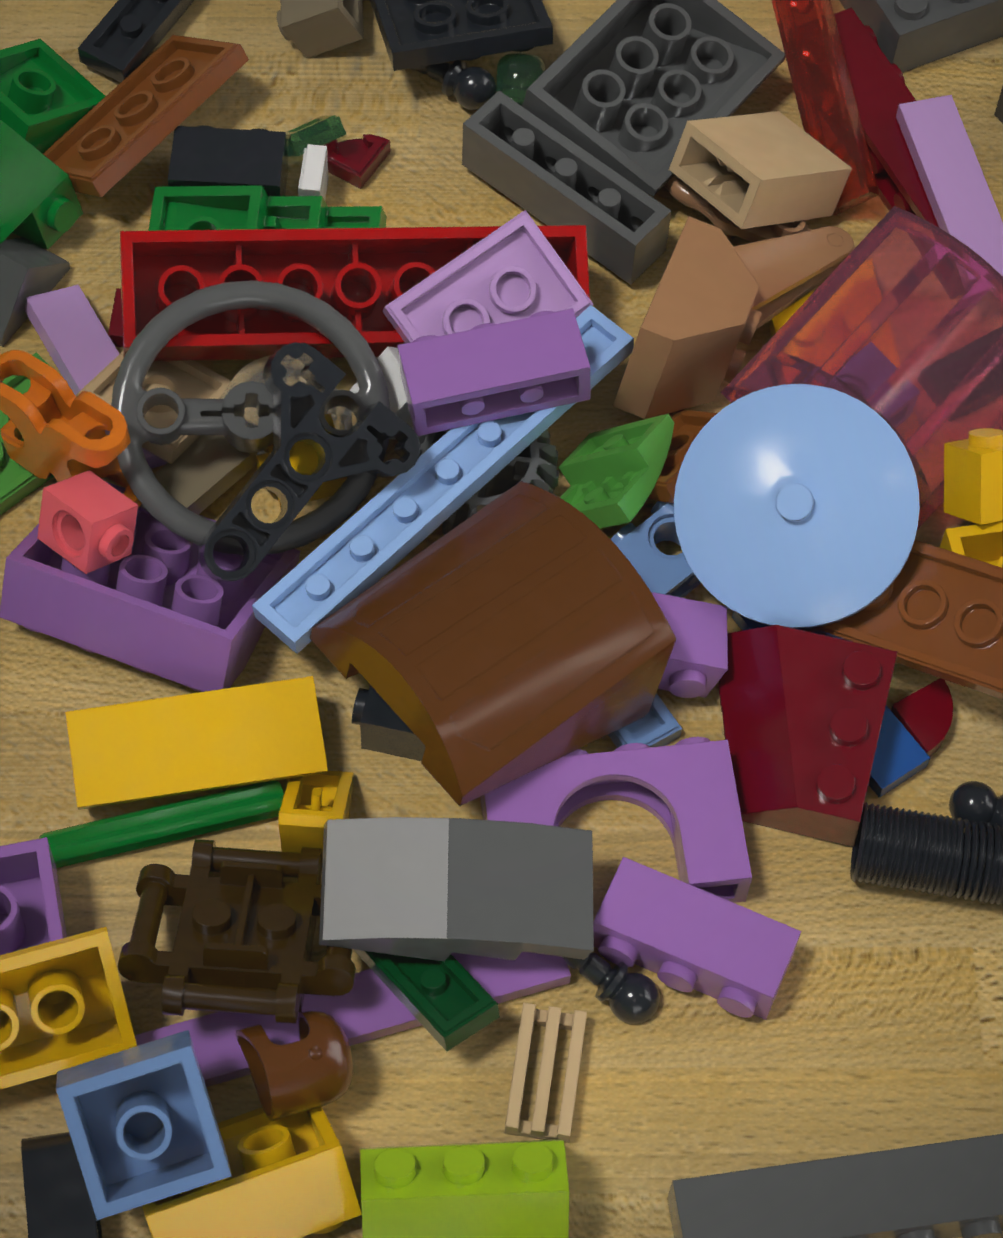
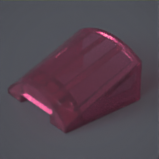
[720,206,1003,530]

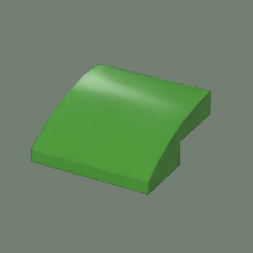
[558,414,674,529]

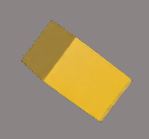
[278,771,354,861]

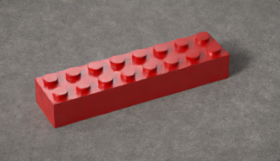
[120,225,590,361]

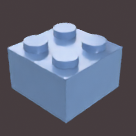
[56,1030,231,1220]

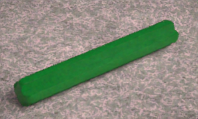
[39,780,284,868]

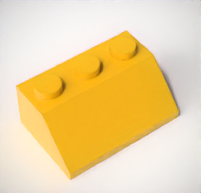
[0,927,137,1090]
[142,1107,362,1238]

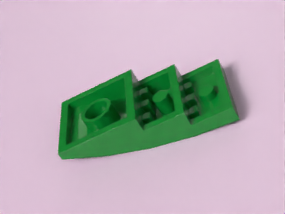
[0,39,106,154]
[148,185,387,231]

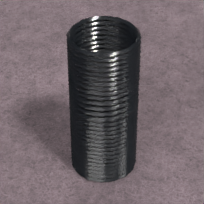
[850,802,1003,905]

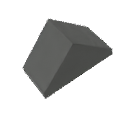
[0,237,70,347]

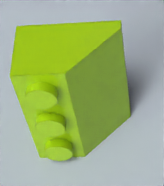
[360,1139,569,1238]

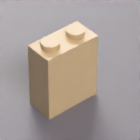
[669,111,852,229]

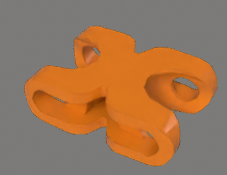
[0,350,142,508]

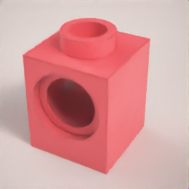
[37,470,138,574]

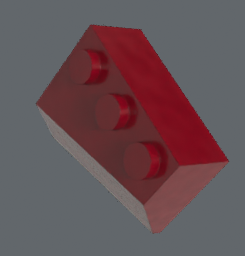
[719,625,897,847]

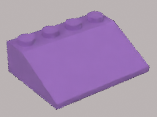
[0,481,300,692]

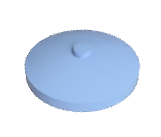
[674,384,920,629]

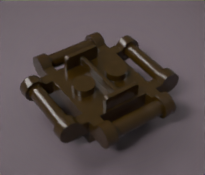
[117,839,356,1024]

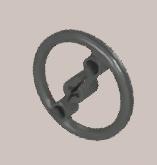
[111,280,390,555]

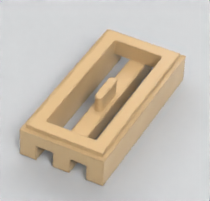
[504,1002,587,1143]

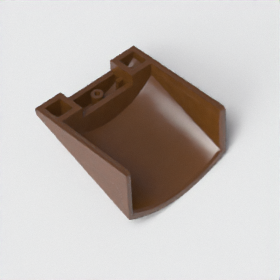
[310,481,676,806]

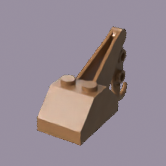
[613,175,854,419]

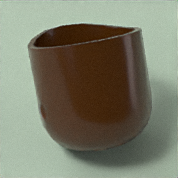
[236,1011,353,1121]

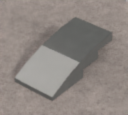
[319,817,594,961]

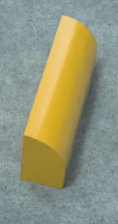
[65,676,328,810]

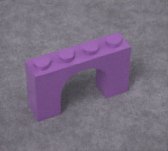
[480,737,752,903]

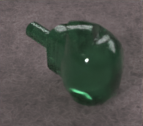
[496,52,546,106]

